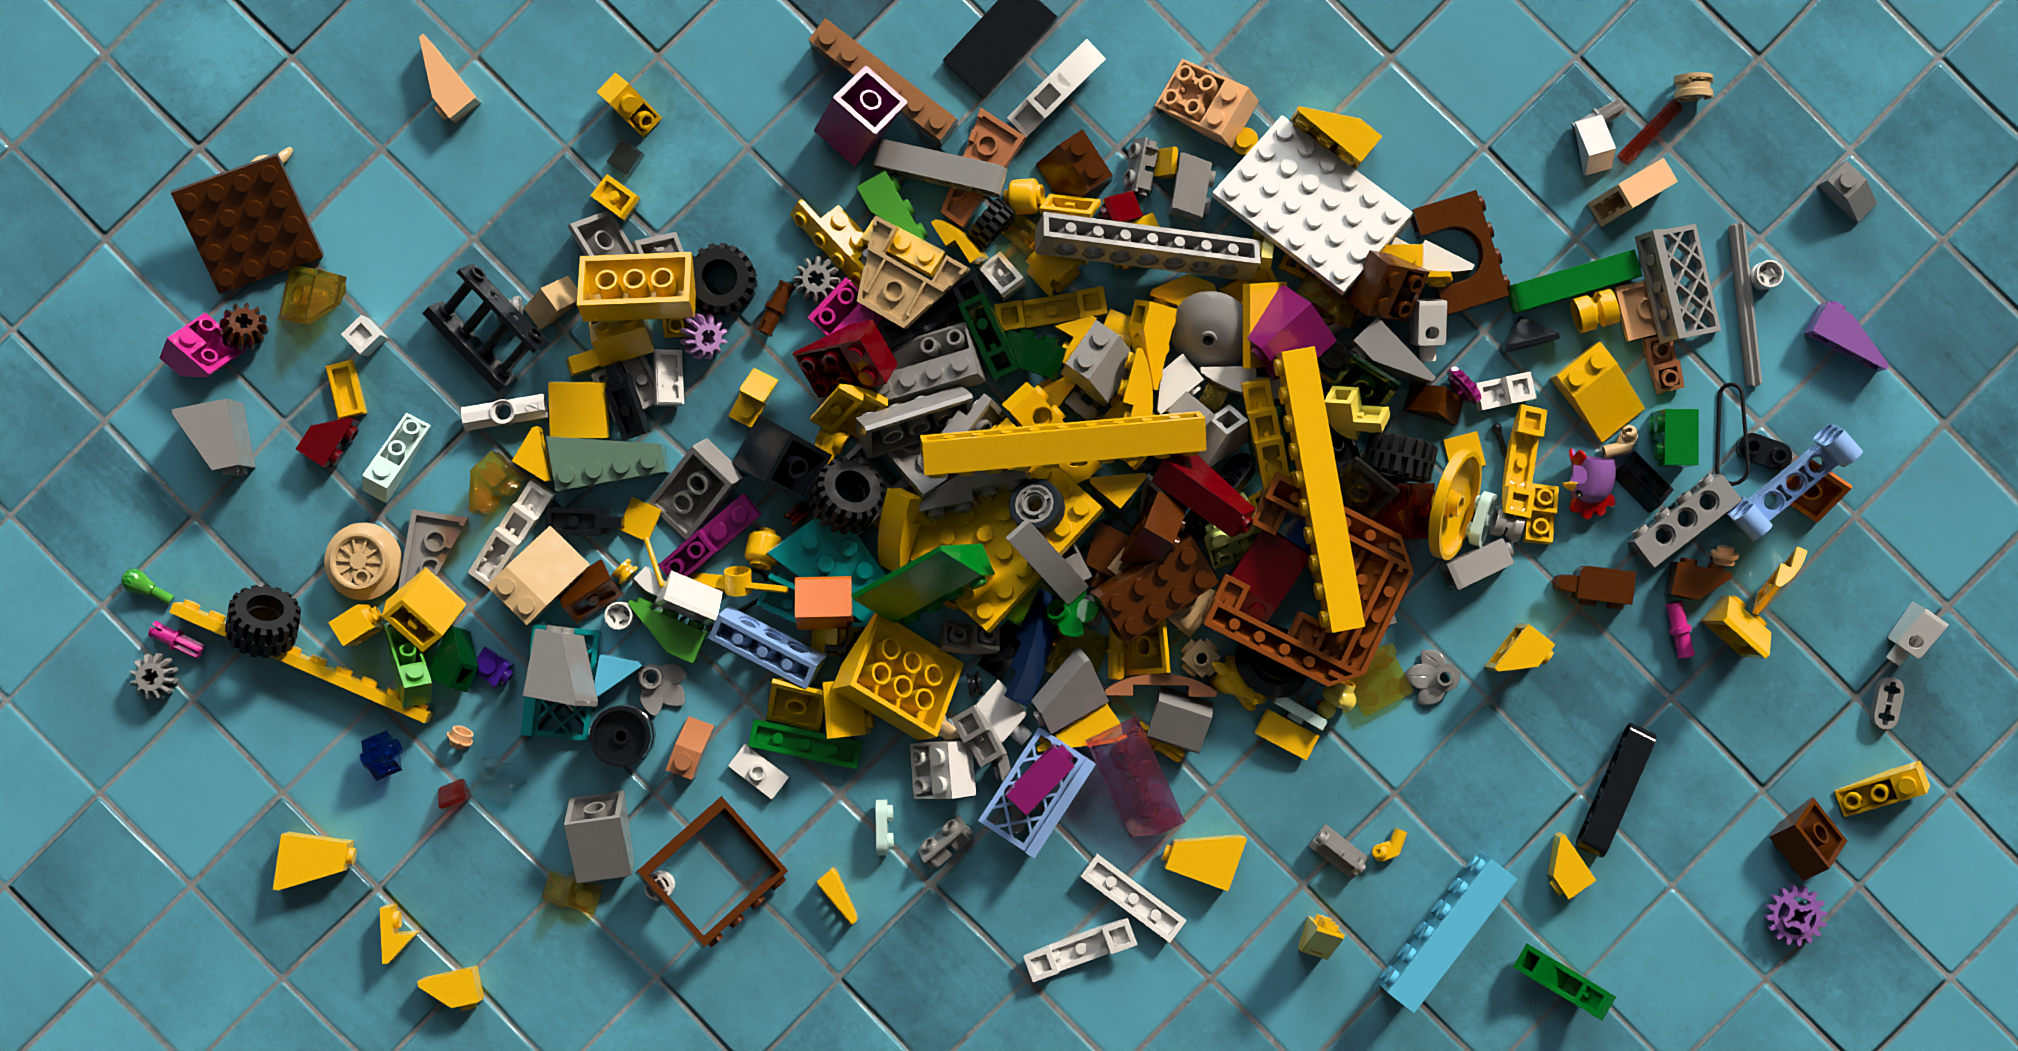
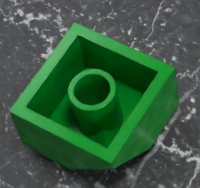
[1647,409,1699,468]

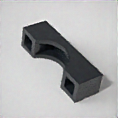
[877,272,988,351]

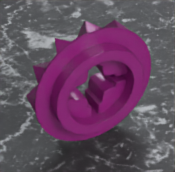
[1447,367,1482,404]

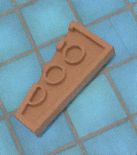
[940,107,1027,229]

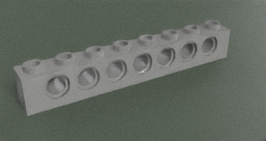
[1035,212,1261,281]

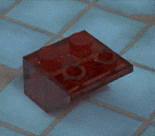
[1370,483,1435,539]

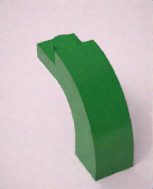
[1513,943,1616,1021]

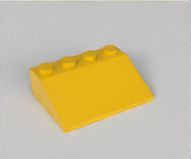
[832,613,964,741]

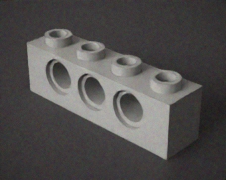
[1628,473,1742,568]

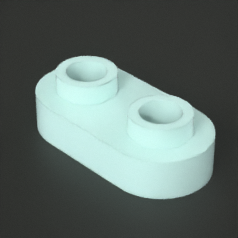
[1465,491,1497,547]
[876,800,894,856]

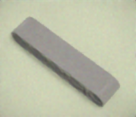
[872,139,1008,197]

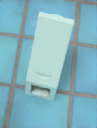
[362,413,431,503]

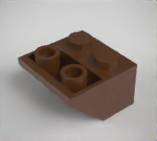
[1348,250,1430,322]

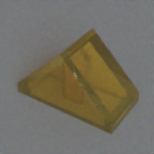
[1001,215,1037,258]

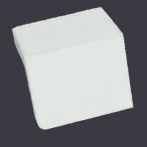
[341,315,388,357]

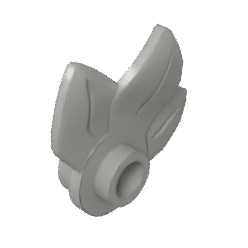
[1404,650,1460,705]
[638,663,687,716]

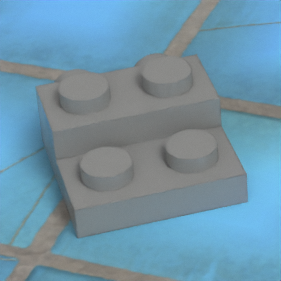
[941,394,1010,433]

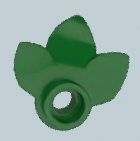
[1046,590,1100,638]

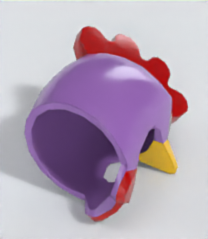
[1563,448,1616,519]

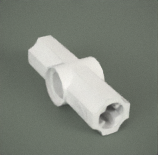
[461,394,549,431]

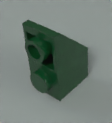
[1007,328,1067,380]
[429,625,478,692]

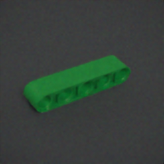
[1508,249,1643,314]

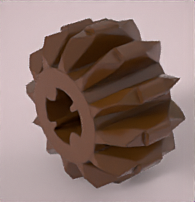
[219,303,268,351]

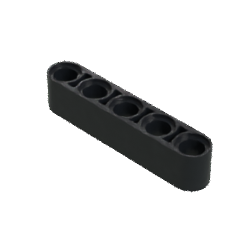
[1575,722,1657,858]

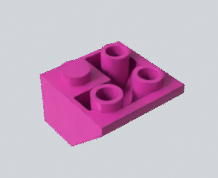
[159,313,247,377]

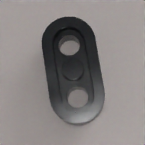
[1736,433,1792,470]

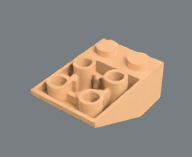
[1155,59,1259,148]

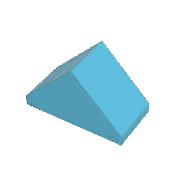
[594,654,645,698]

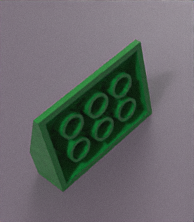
[851,544,995,625]

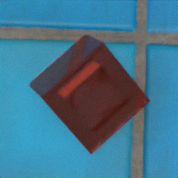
[438,779,471,809]

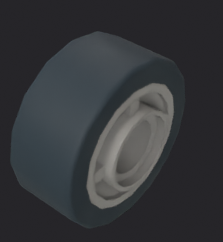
[1008,478,1065,534]

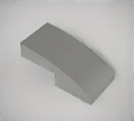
[951,705,1007,767]

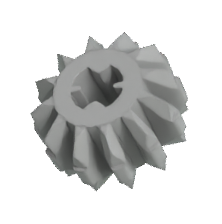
[793,256,841,304]
[129,653,179,700]

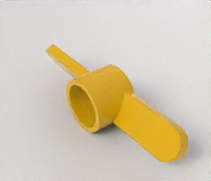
[689,566,789,597]

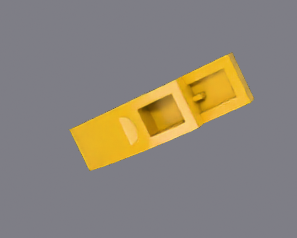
[1117,347,1153,462]

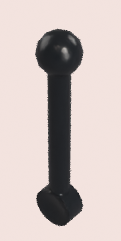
[1491,423,1507,459]

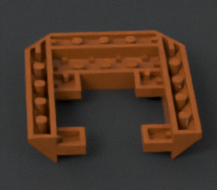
[1203,472,1414,687]

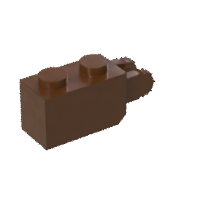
[1551,566,1636,610]

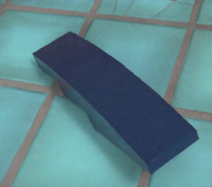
[1004,588,1060,708]

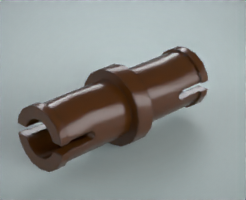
[756,280,796,337]

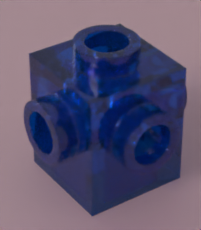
[360,730,403,781]

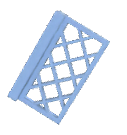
[978,727,1096,859]

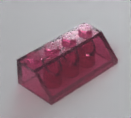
[1085,716,1185,837]

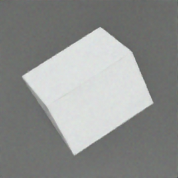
[654,571,723,625]

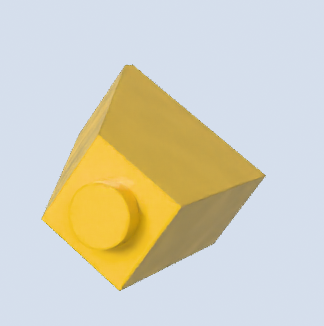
[273,832,357,890]
[1161,834,1247,891]

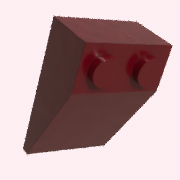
[1229,530,1311,624]

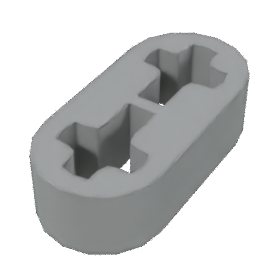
[1870,677,1904,729]

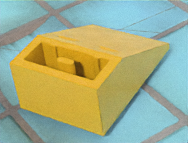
[1290,106,1382,169]

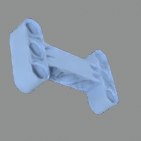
[1726,424,1863,541]

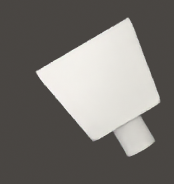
[1409,298,1447,362]
[1886,601,1949,667]
[976,679,1032,746]

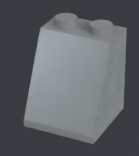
[172,399,256,477]
[523,625,598,707]
[564,790,634,883]

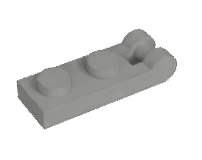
[993,754,1024,833]

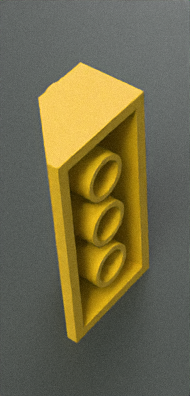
[577,252,696,322]

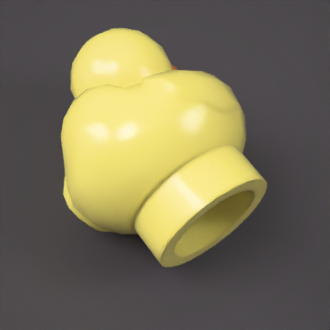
[1316,680,1356,719]

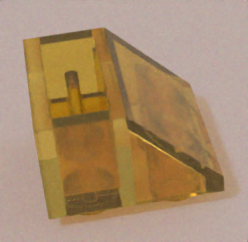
[468,451,524,515]

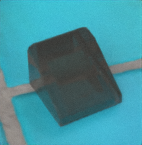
[607,139,645,178]

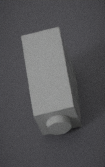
[1438,538,1515,590]
[1031,647,1109,734]

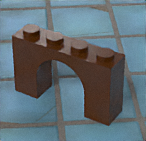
[1410,190,1510,316]

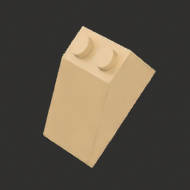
[487,526,590,625]

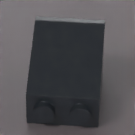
[732,415,832,504]

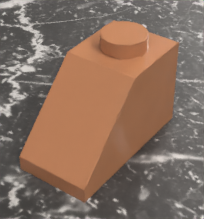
[666,716,715,780]

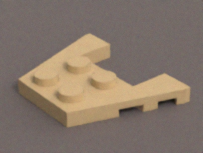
[857,215,970,329]

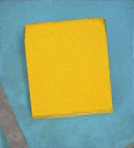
[1153,146,1178,179]

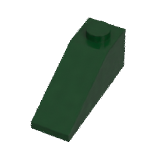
[958,292,1020,380]

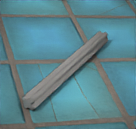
[1728,223,1762,387]

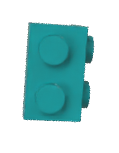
[756,571,796,624]

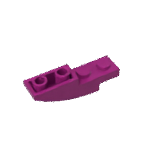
[658,493,762,577]

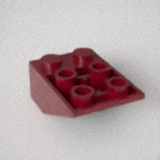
[792,320,898,398]

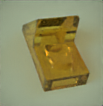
[542,870,604,915]

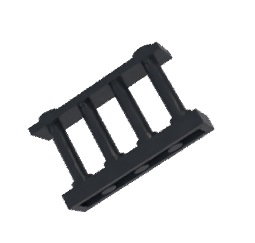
[422,264,550,394]

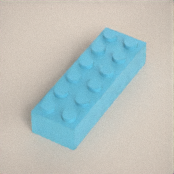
[1379,853,1518,1013]

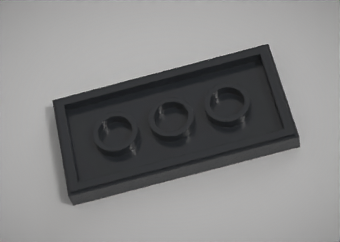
[943,0,1057,98]

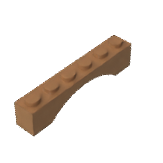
[808,18,958,146]

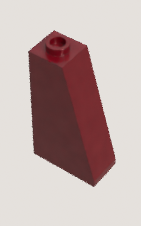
[1152,453,1256,538]

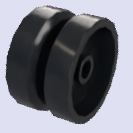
[589,704,656,767]

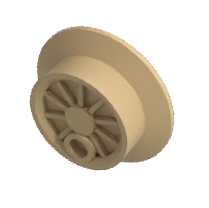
[324,523,403,600]

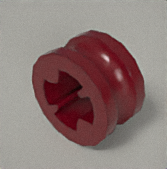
[784,502,811,527]

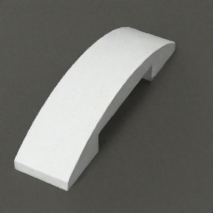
[1023,918,1137,982]

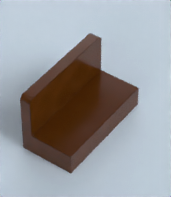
[559,560,624,624]

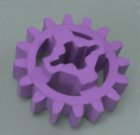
[1763,884,1827,946]

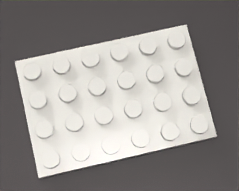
[1212,115,1413,296]

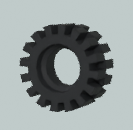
[966,198,1016,250]

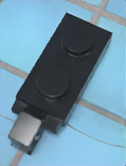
[604,361,651,441]
[546,506,624,536]

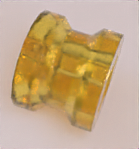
[1198,380,1229,414]

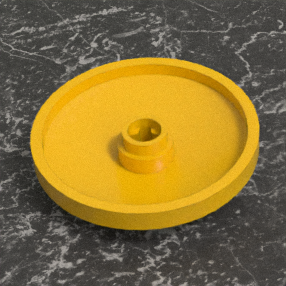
[1428,449,1482,560]

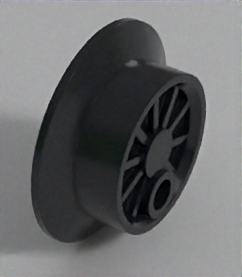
[1235,624,1307,698]

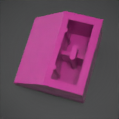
[808,277,887,336]

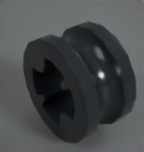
[966,671,984,698]

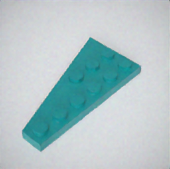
[767,518,931,641]

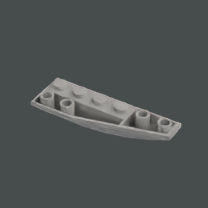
[818,322,987,409]

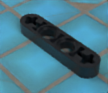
[1184,453,1255,539]

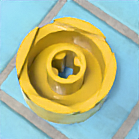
[1026,251,1089,297]

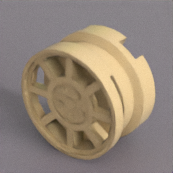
[1673,72,1714,102]

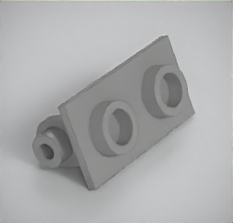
[1123,137,1159,197]
[917,815,974,869]
[1308,824,1369,880]

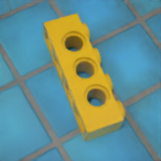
[1002,382,1102,487]

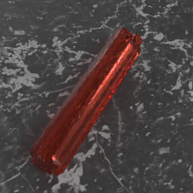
[1617,99,1683,165]

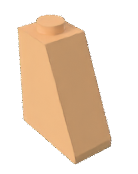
[1587,158,1678,227]

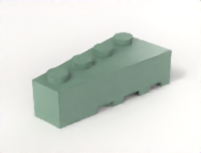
[546,436,670,492]

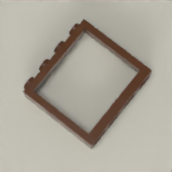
[635,796,788,948]

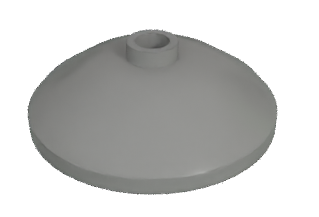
[1171,291,1243,368]

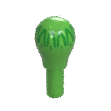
[121,568,174,605]

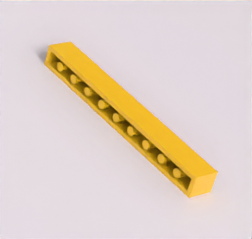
[1273,346,1365,633]
[920,411,1206,479]

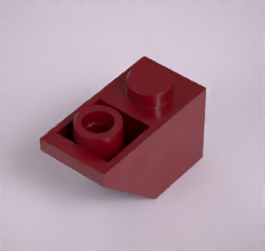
[1099,191,1143,223]
[296,417,360,468]

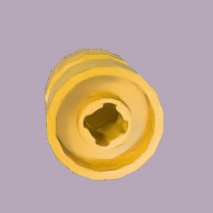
[1570,288,1620,333]

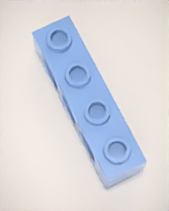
[708,605,827,689]

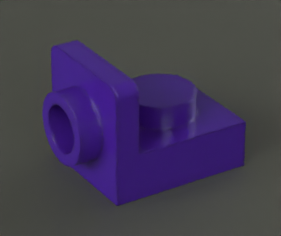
[476,646,514,688]

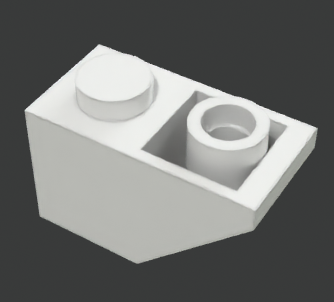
[1156,354,1204,415]

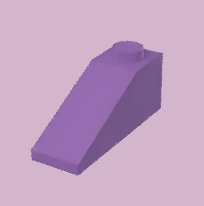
[1804,301,1889,372]

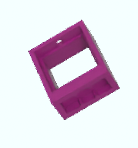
[1006,743,1075,815]

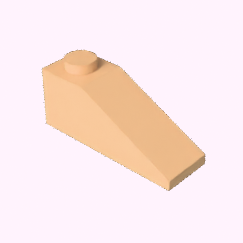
[419,34,481,124]

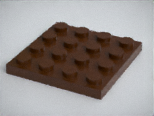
[171,153,324,294]

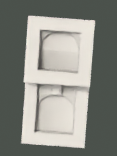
[1475,372,1536,411]

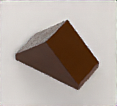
[1403,384,1463,426]

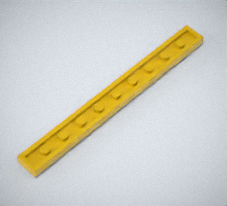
[169,599,435,723]

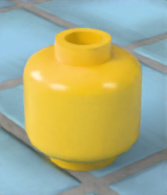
[1003,178,1045,215]
[744,527,783,570]

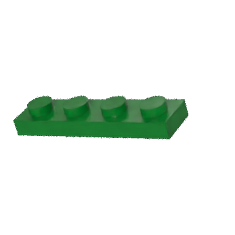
[748,719,863,769]

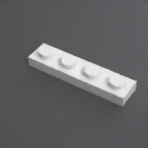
[1080,853,1186,943]

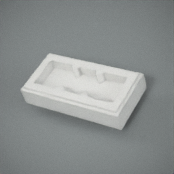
[653,349,684,406]
[728,743,789,799]

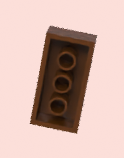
[1090,532,1219,644]

